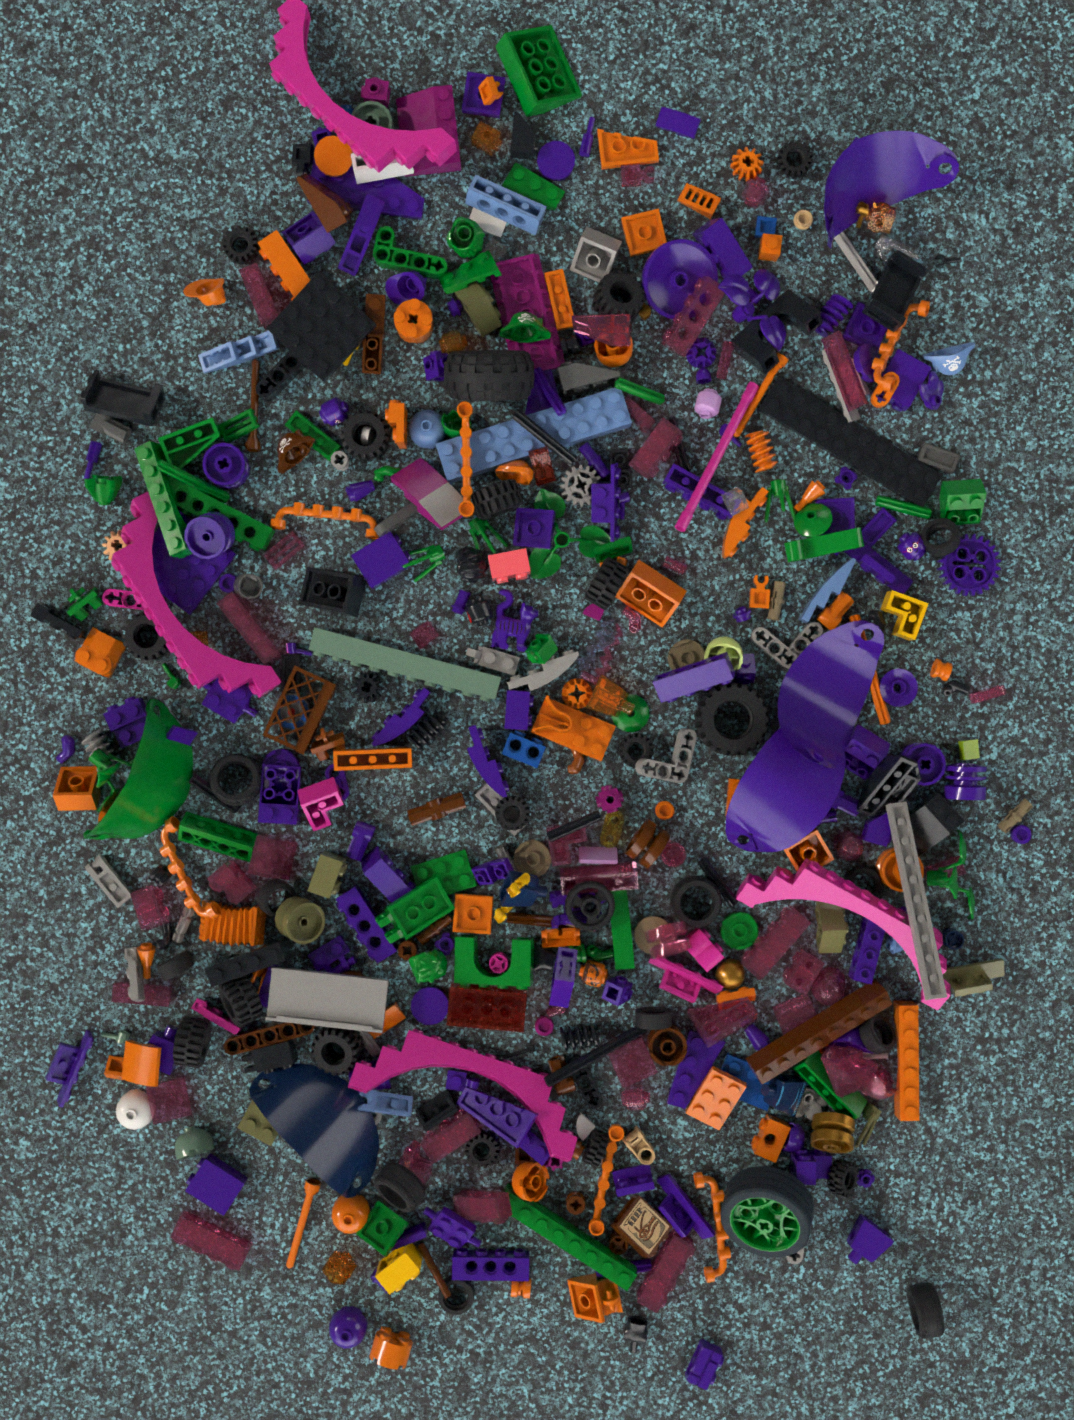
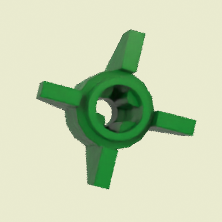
[84,474,122,505]

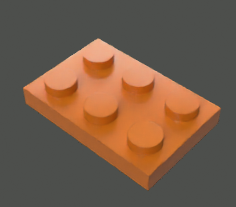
[685,1066,747,1130]

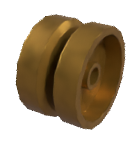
[810,1112,855,1154]

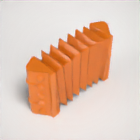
[199,900,267,947]

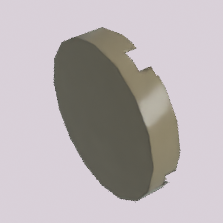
[667,639,705,670]
[514,839,551,877]
[634,915,672,954]

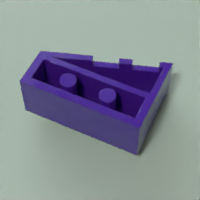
[360,845,416,903]

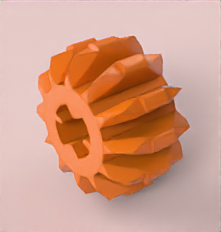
[730,147,764,183]

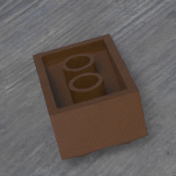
[296,173,354,233]

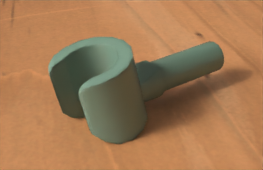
[101,1030,130,1044]

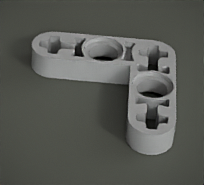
[751,622,823,669]
[635,728,697,783]

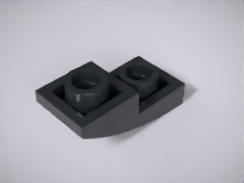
[608,447,632,489]

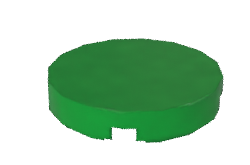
[720,911,759,950]

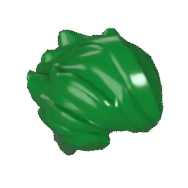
[446,216,485,259]
[409,949,447,984]

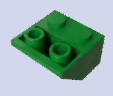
[939,479,987,525]

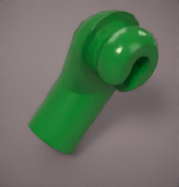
[373,466,402,482]

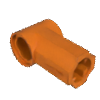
[816,591,854,630]

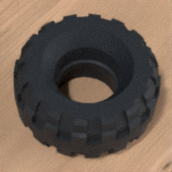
[444,350,534,401]

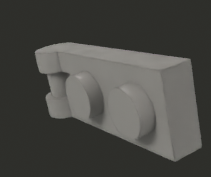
[85,854,134,908]

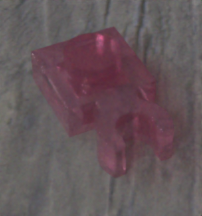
[620,164,654,187]

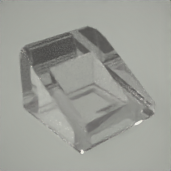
[721,487,749,516]

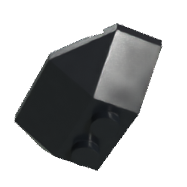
[856,755,921,818]

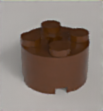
[647,1024,687,1066]

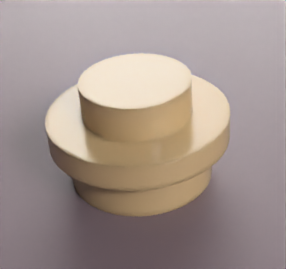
[793,210,813,230]

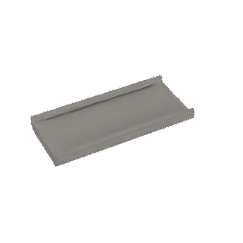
[265,966,389,1033]

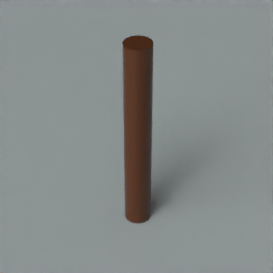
[417,1242,452,1299]

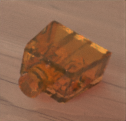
[586,674,635,718]

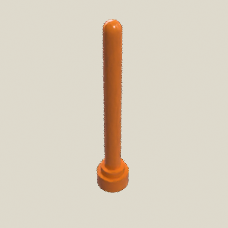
[734,352,789,437]
[286,1178,321,1269]

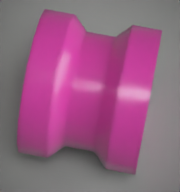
[489,952,508,973]

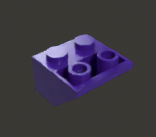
[845,724,890,780]

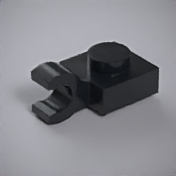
[292,143,314,177]

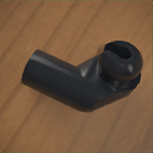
[941,680,970,697]
[156,922,173,950]

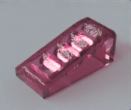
[625,396,655,436]

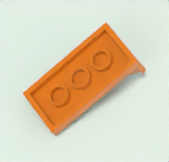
[531,695,616,762]

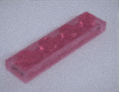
[821,331,868,412]

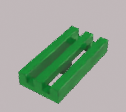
[219,408,260,443]
[593,536,633,563]

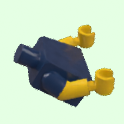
[494,870,548,924]

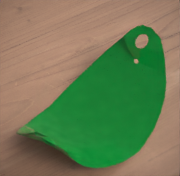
[83,699,193,840]

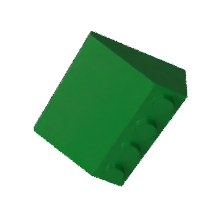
[495,25,583,117]

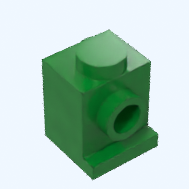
[525,634,558,664]

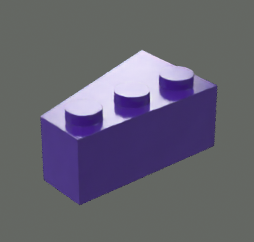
[692,217,753,279]

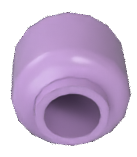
[694,388,721,419]

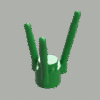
[764,480,796,522]
[468,517,508,555]
[402,544,446,583]

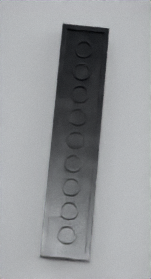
[758,376,942,507]

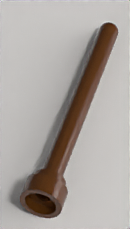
[245,359,261,452]

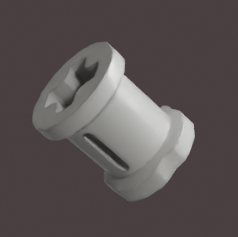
[331,451,350,471]

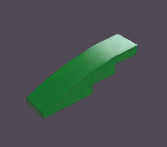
[610,889,635,971]

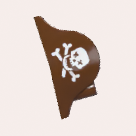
[277,430,315,474]

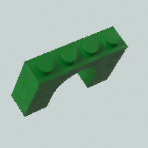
[454,934,534,990]

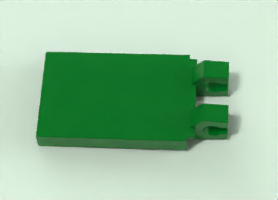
[374,876,455,944]

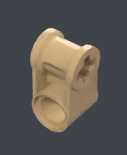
[622,1125,655,1165]

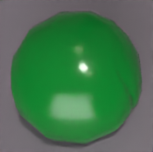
[441,410,471,438]

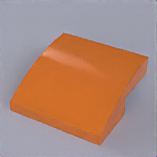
[122,1040,162,1087]

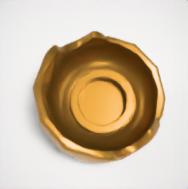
[715,958,745,990]

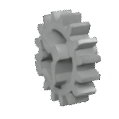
[560,465,600,508]

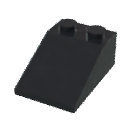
[298,567,366,618]
[909,791,964,857]

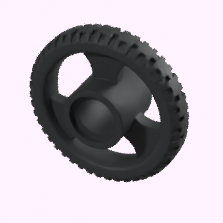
[565,881,615,931]

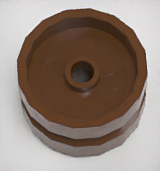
[625,819,671,869]

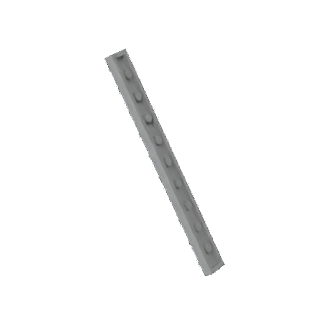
[885,802,947,1000]

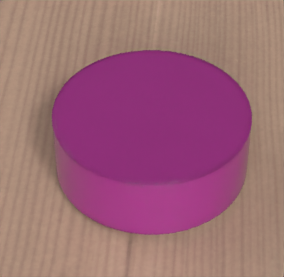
[535,1016,554,1036]

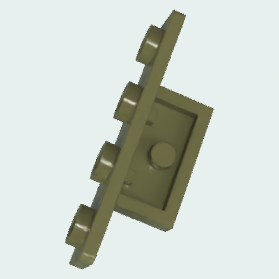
[943,958,1005,997]

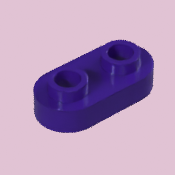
[325,764,350,801]

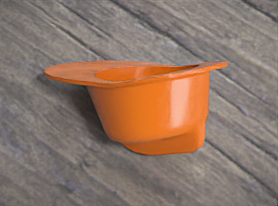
[183,278,226,306]

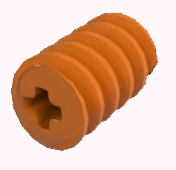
[745,430,778,473]

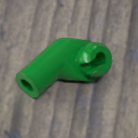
[586,944,614,962]

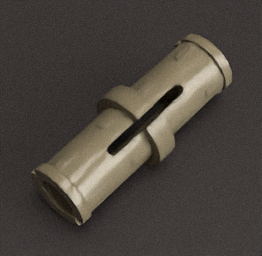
[767,581,787,621]
[997,798,1033,834]

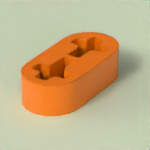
[870,372,900,408]

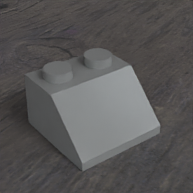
[570,227,622,283]

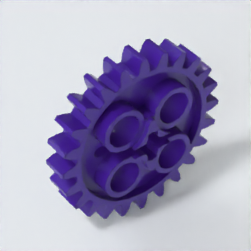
[937,534,1001,596]

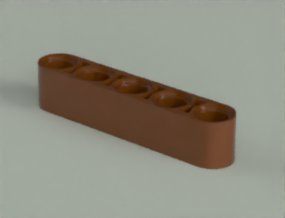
[223,1022,316,1055]

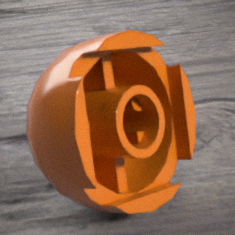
[594,328,633,368]
[512,1161,549,1202]
[331,1195,370,1234]

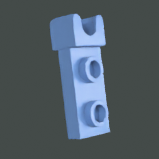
[358,1090,413,1117]

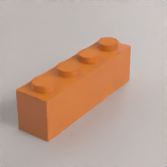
[257,230,310,301]
[333,747,412,771]

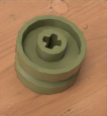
[275,896,325,944]

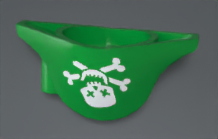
[500,312,551,343]

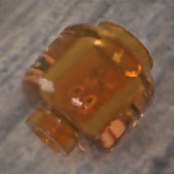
[439,330,468,354]

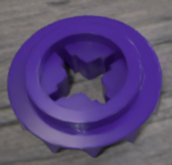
[686,337,716,369]

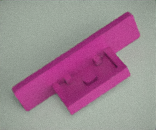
[648,954,723,1003]

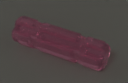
[716,341,733,379]

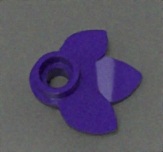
[918,371,944,410]

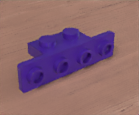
[591,463,621,542]
[843,543,913,594]
[45,1030,94,1108]
[656,1174,716,1239]

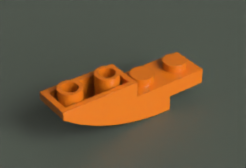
[722,487,769,559]

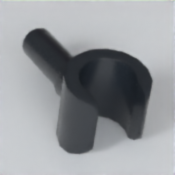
[934,254,961,269]

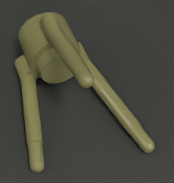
[855,1103,882,1148]

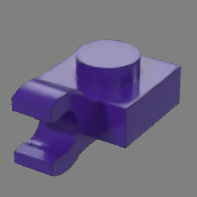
[445,1068,480,1092]

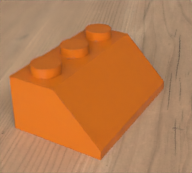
[615,560,687,628]

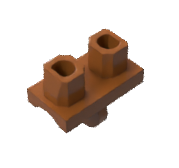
[310,727,346,761]

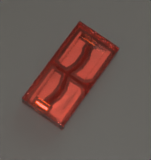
[528,446,556,486]

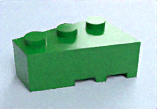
[158,417,223,470]

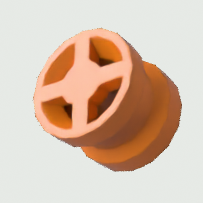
[930,659,953,681]

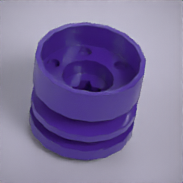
[944,763,987,800]

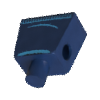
[761,1075,807,1117]

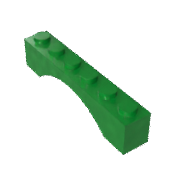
[134,441,193,559]

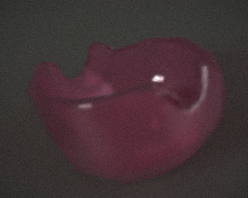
[833,830,864,862]

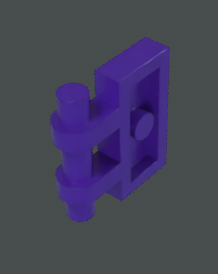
[307,934,357,974]

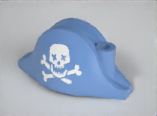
[923,342,975,375]

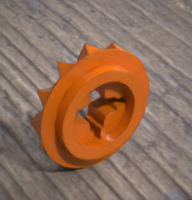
[562,678,592,709]

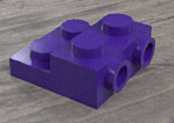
[103,696,148,749]

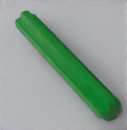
[157,460,230,503]

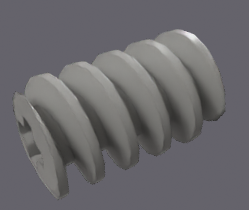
[82,729,118,772]

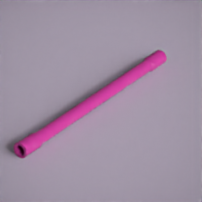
[675,382,759,532]

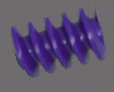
[815,294,853,338]

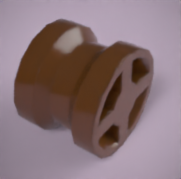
[398,939,418,960]
[566,1191,585,1215]
[608,1231,628,1255]

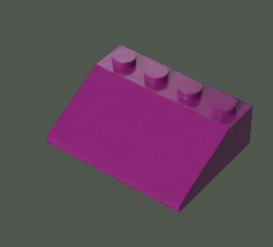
[396,85,462,177]

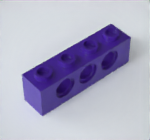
[335,884,398,964]
[848,916,885,985]
[452,1248,529,1281]

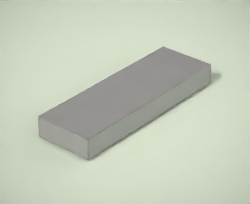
[475,783,528,836]

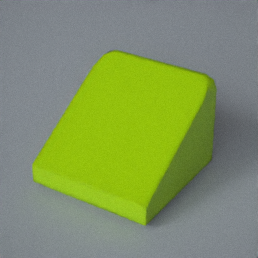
[958,739,980,760]

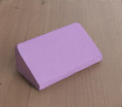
[579,847,618,864]

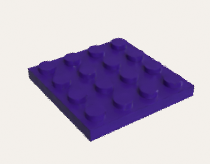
[152,509,237,615]

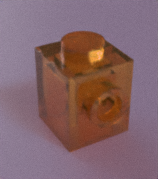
[471,121,502,156]

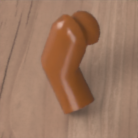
[567,750,585,774]

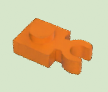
[749,575,770,609]

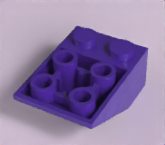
[258,764,301,825]

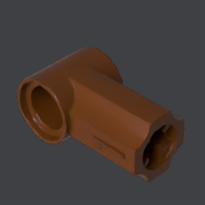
[548,1055,577,1096]

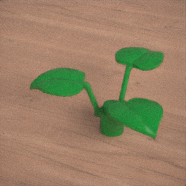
[529,489,610,579]
[88,748,135,813]
[927,830,975,920]

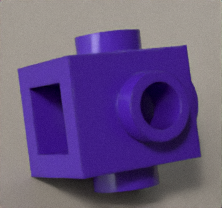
[423,350,448,382]
[602,976,633,1006]

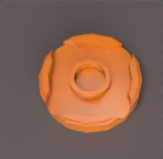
[314,135,352,177]

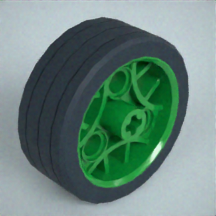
[720,1166,814,1258]

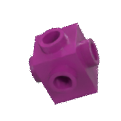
[361,77,391,108]
[595,784,624,813]

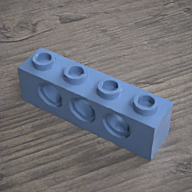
[465,174,546,235]

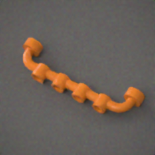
[872,300,930,392]
[457,401,475,517]
[270,502,380,540]
[160,816,222,919]
[589,1124,624,1236]
[693,1172,731,1283]

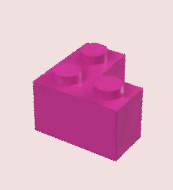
[297,777,344,831]

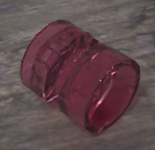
[659,840,686,867]

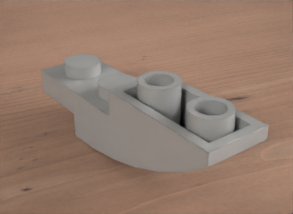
[507,649,579,691]

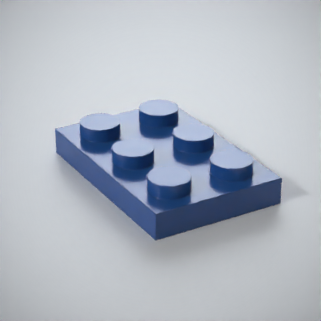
[721,1053,781,1111]

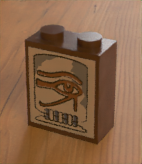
[610,1195,672,1258]

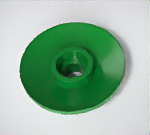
[794,503,833,537]
[611,694,649,732]

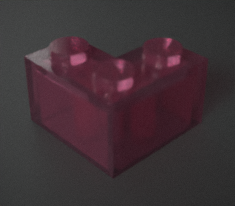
[546,823,587,866]
[207,859,257,905]

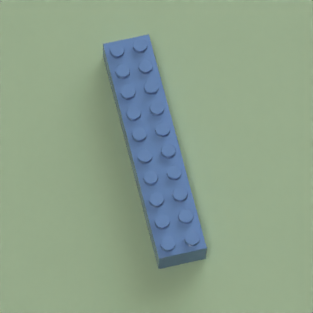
[436,388,632,483]

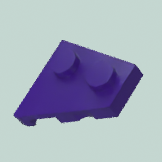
[525,369,558,415]

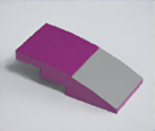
[390,458,463,530]

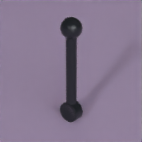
[496,1045,535,1061]

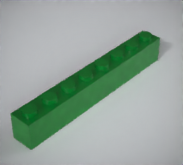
[496,1183,637,1291]

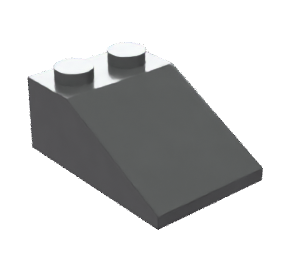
[557,362,620,398]

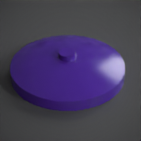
[642,239,718,320]

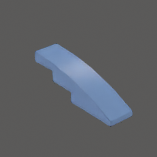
[198,331,280,374]
[798,558,856,623]

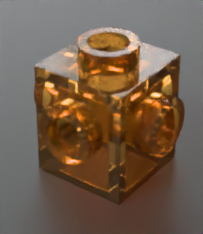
[865,202,896,234]
[322,1251,357,1285]

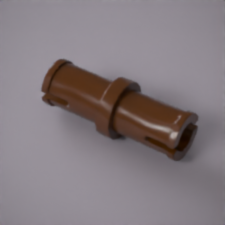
[416,913,453,945]

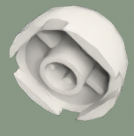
[116,1089,157,1130]

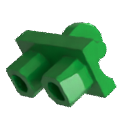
[67,587,103,621]

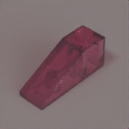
[572,314,632,346]

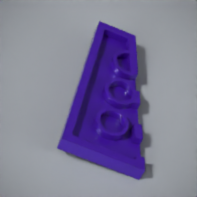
[666,1029,726,1109]
[456,1087,538,1148]

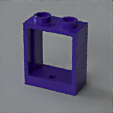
[549,947,578,1008]

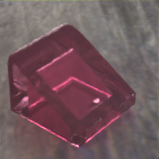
[409,621,439,650]

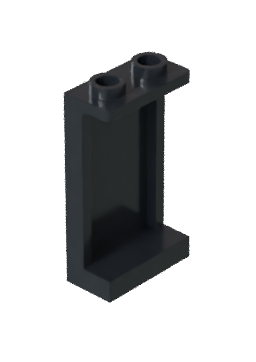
[862,250,929,332]
[80,370,165,427]

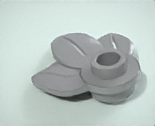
[796,1087,828,1120]

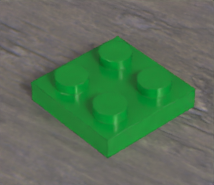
[356,1200,409,1257]

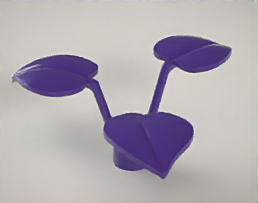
[718,269,786,351]

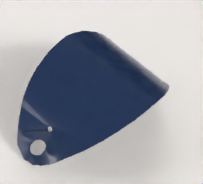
[249,1063,379,1198]

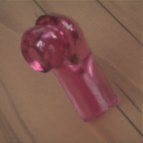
[621,606,641,634]
[546,1006,566,1018]

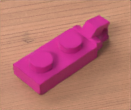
[191,998,242,1035]

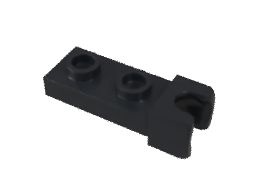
[30,603,88,640]

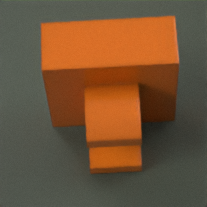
[478,76,503,105]

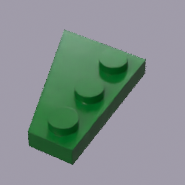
[502,162,565,210]

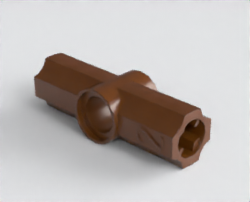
[407,792,467,826]

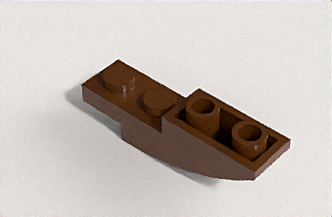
[362,294,386,374]

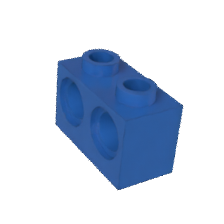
[502,730,546,768]

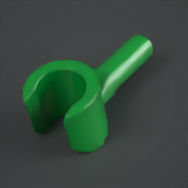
[162,663,181,689]

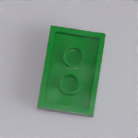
[410,849,477,895]

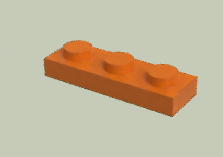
[544,269,576,331]

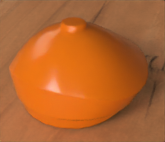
[495,459,534,485]

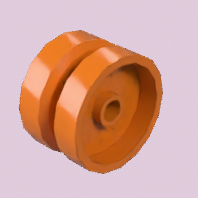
[875,848,924,892]

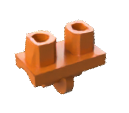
[597,1277,623,1316]

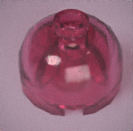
[859,1060,897,1100]

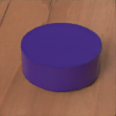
[219,574,237,593]
[1010,825,1032,844]

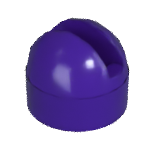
[696,368,712,384]

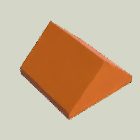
[567,1273,605,1323]

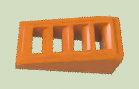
[677,183,721,220]

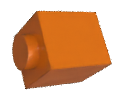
[757,233,782,262]

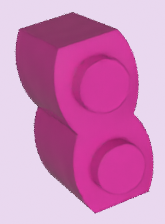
[681,928,724,972]

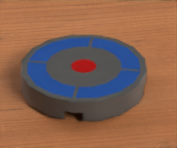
[272,693,311,731]

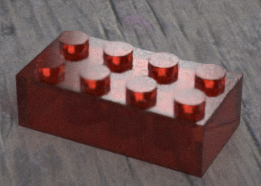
[446,983,527,1032]

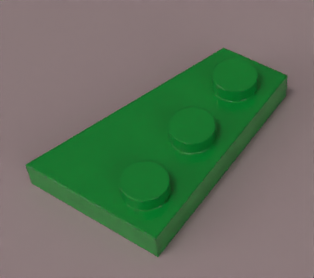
[439,250,502,295]

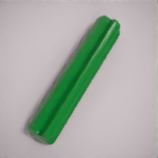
[615,377,665,405]
[875,495,932,519]

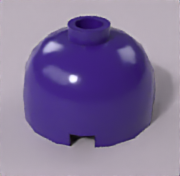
[329,1306,368,1349]

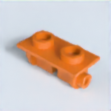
[541,927,581,948]

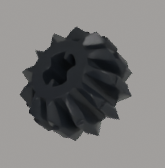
[351,671,384,703]

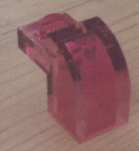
[397,1140,433,1186]

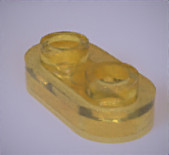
[600,811,624,848]

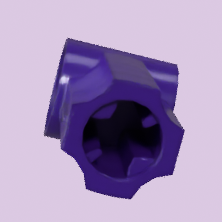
[832,790,859,817]
[346,820,376,861]

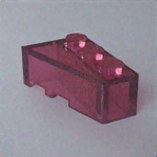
[688,997,758,1048]

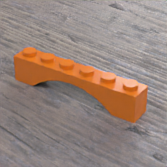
[893,1001,919,1121]

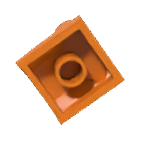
[74,627,126,678]

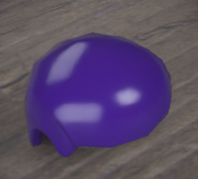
[782,1122,805,1152]

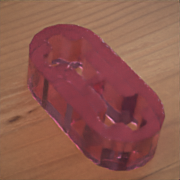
[968,684,1007,704]

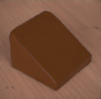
[515,1147,534,1168]

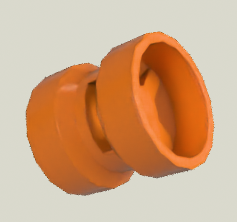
[510,1278,531,1299]

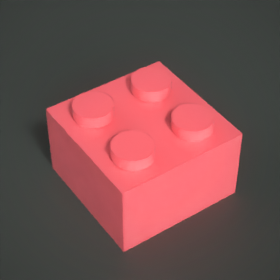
[488,548,531,584]

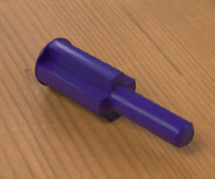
[579,116,595,158]
[84,441,102,479]

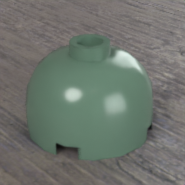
[175,1126,215,1161]

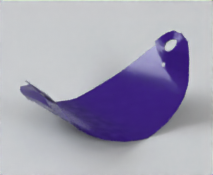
[824,130,959,249]
[778,620,884,768]
[725,727,846,852]

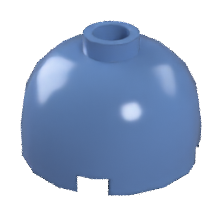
[409,410,446,449]

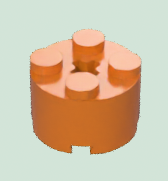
[394,299,434,344]
[369,1326,413,1369]

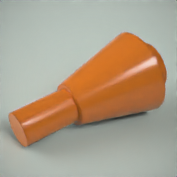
[794,480,826,512]
[137,942,156,979]

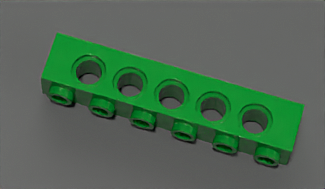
[168,476,276,552]

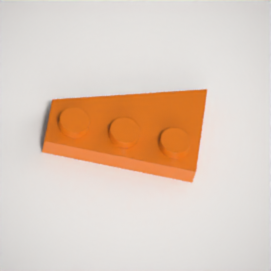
[597,129,659,170]

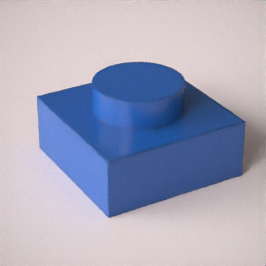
[754,216,777,238]

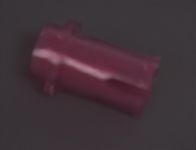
[662,555,688,575]

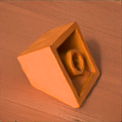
[53,766,101,811]

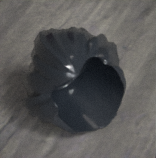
[455,546,490,583]

